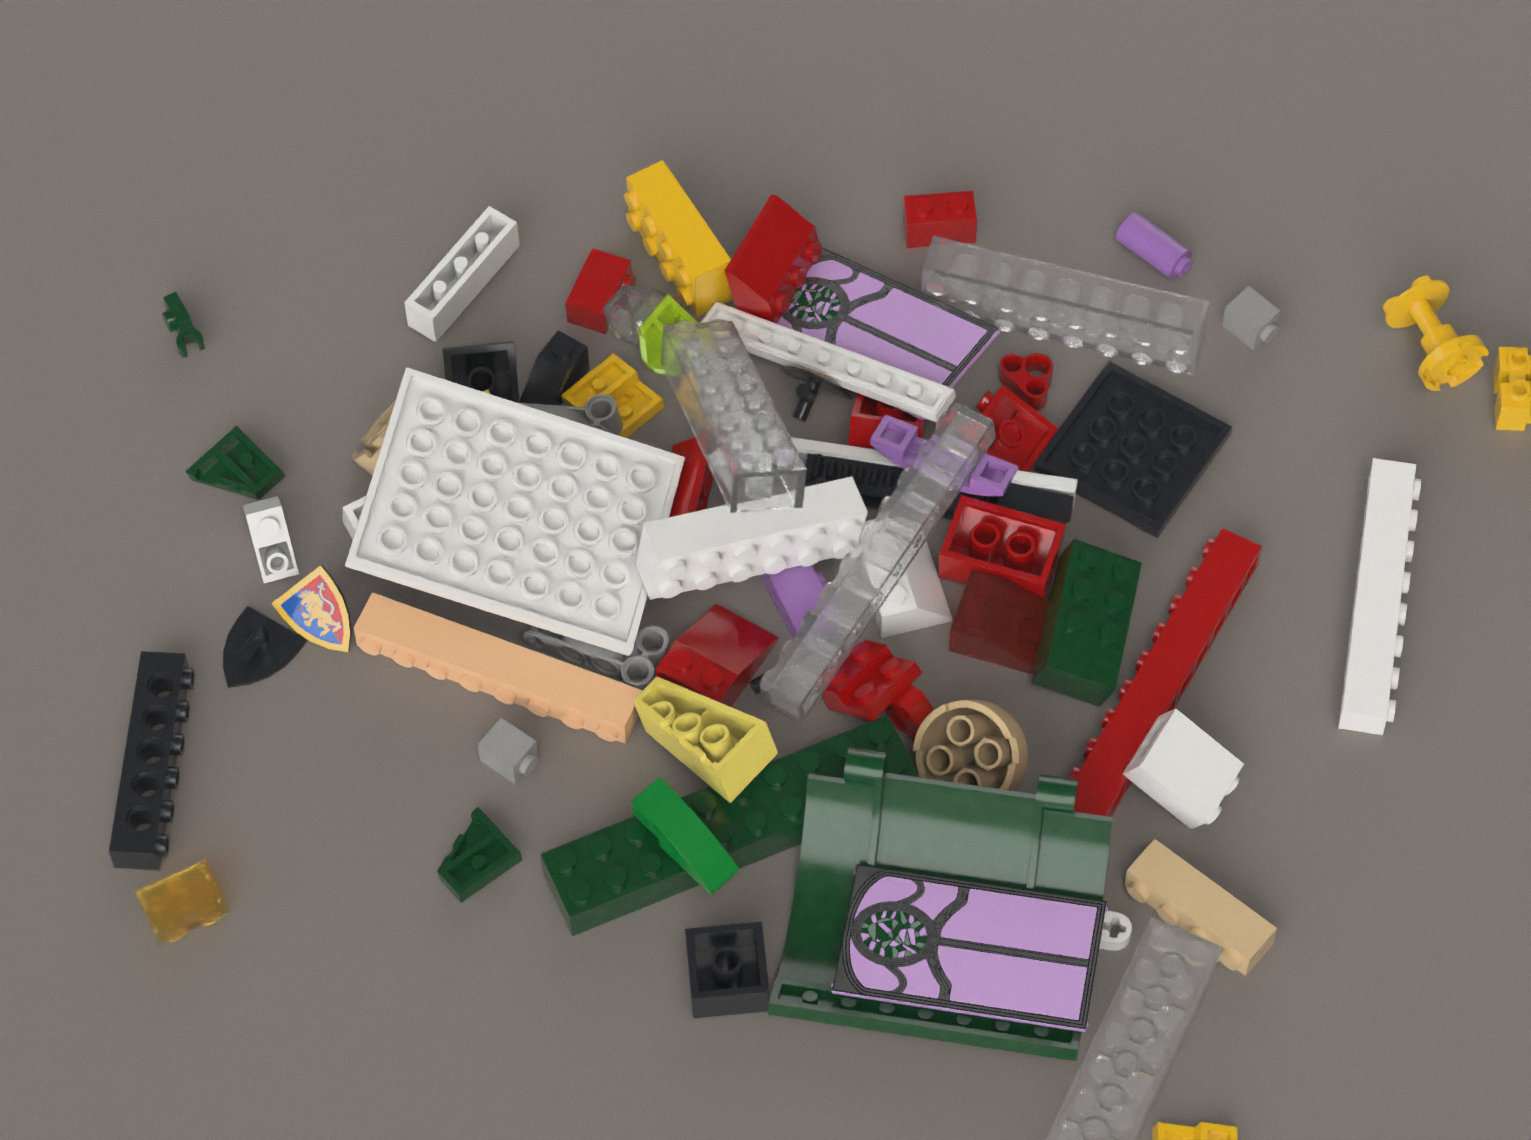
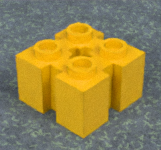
[1493,347,1531,431]

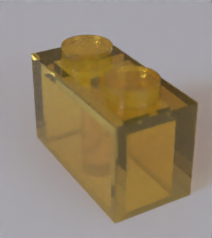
[135,860,229,945]

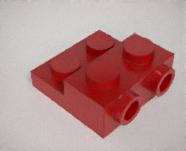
[956,385,1059,472]
[816,640,922,722]

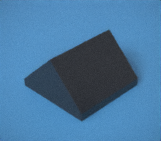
[442,341,520,403]

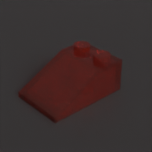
[949,569,1049,675]

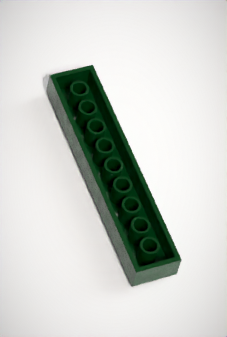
[540,715,920,936]

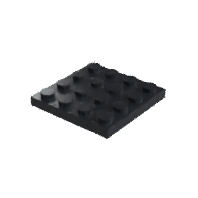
[1034,361,1232,538]

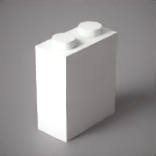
[1123,708,1244,829]

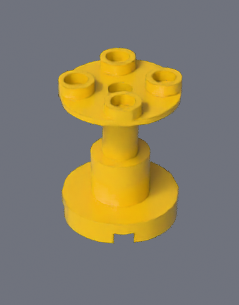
[1383,275,1489,391]

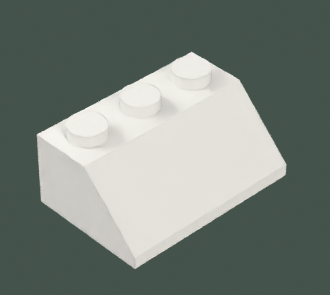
[854,516,952,638]

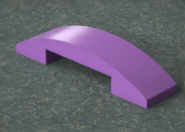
[870,414,1018,496]

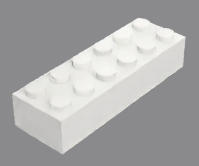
[636,476,868,600]

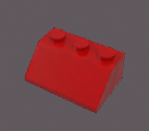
[725,194,822,324]
[669,432,716,517]
[938,495,1066,607]

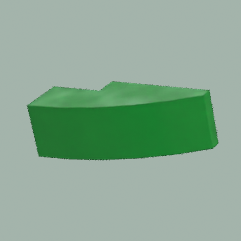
[631,777,739,896]

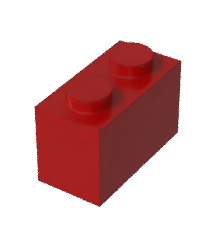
[903,190,977,248]
[565,248,636,335]

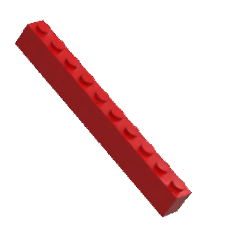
[1069,528,1262,817]

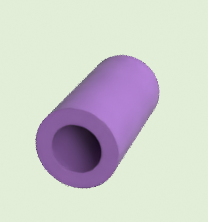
[1116,212,1193,279]

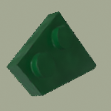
[185,425,285,500]
[437,807,522,903]

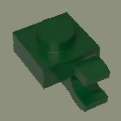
[162,292,205,358]

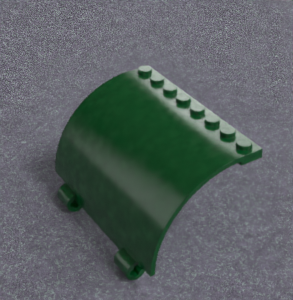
[768,747,1113,1061]

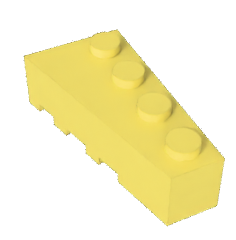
[633,677,778,803]

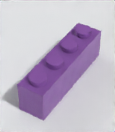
[760,565,842,651]

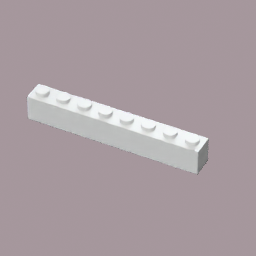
[1338,458,1421,735]

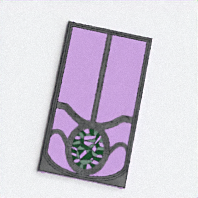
[777,247,1000,421]
[831,864,1108,1032]

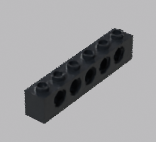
[109,651,195,870]

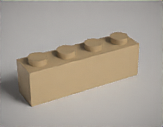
[1124,839,1277,976]

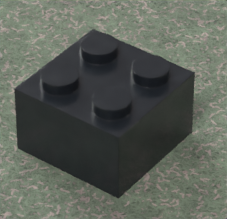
[685,922,770,1018]

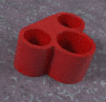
[999,353,1053,411]
[886,685,934,741]

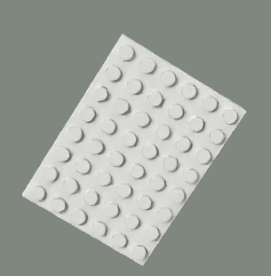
[345,367,685,656]

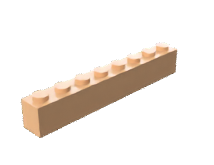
[354,592,642,744]

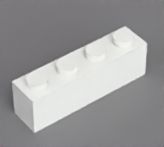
[404,206,520,342]

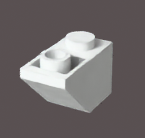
[243,496,299,583]

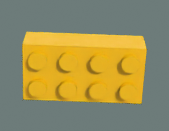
[624,160,733,317]

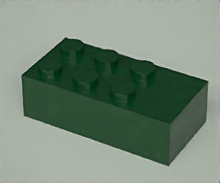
[1031,539,1142,707]

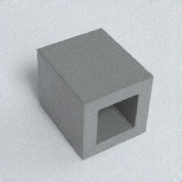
[1222,286,1281,351]
[478,717,539,785]

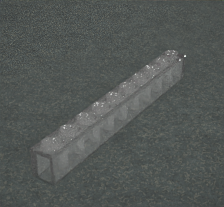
[760,402,996,724]

